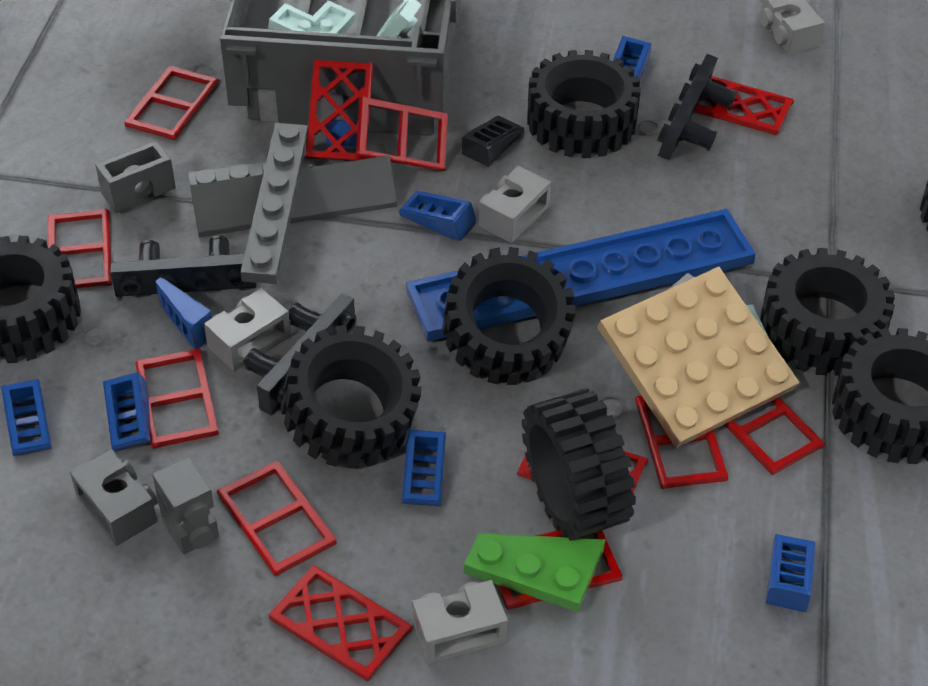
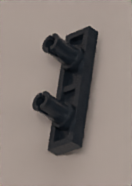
[657,54,737,161]
[110,235,256,297]
[244,293,357,416]

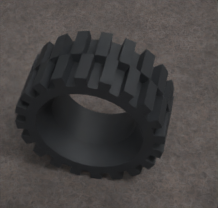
[527,50,641,158]
[0,235,81,363]
[442,247,576,385]
[760,248,895,376]
[281,325,422,468]
[832,328,928,464]
[522,388,636,541]

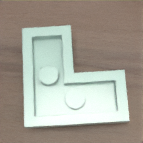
[268,0,355,34]
[376,0,421,38]

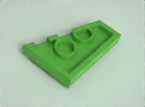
[464,533,605,612]

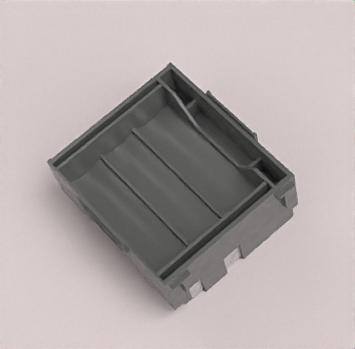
[220,0,461,136]

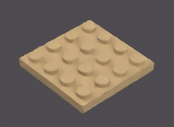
[597,267,800,448]

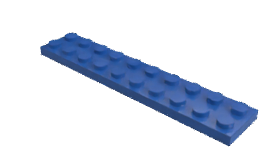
[406,209,756,342]

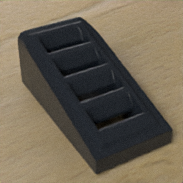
[462,115,524,167]

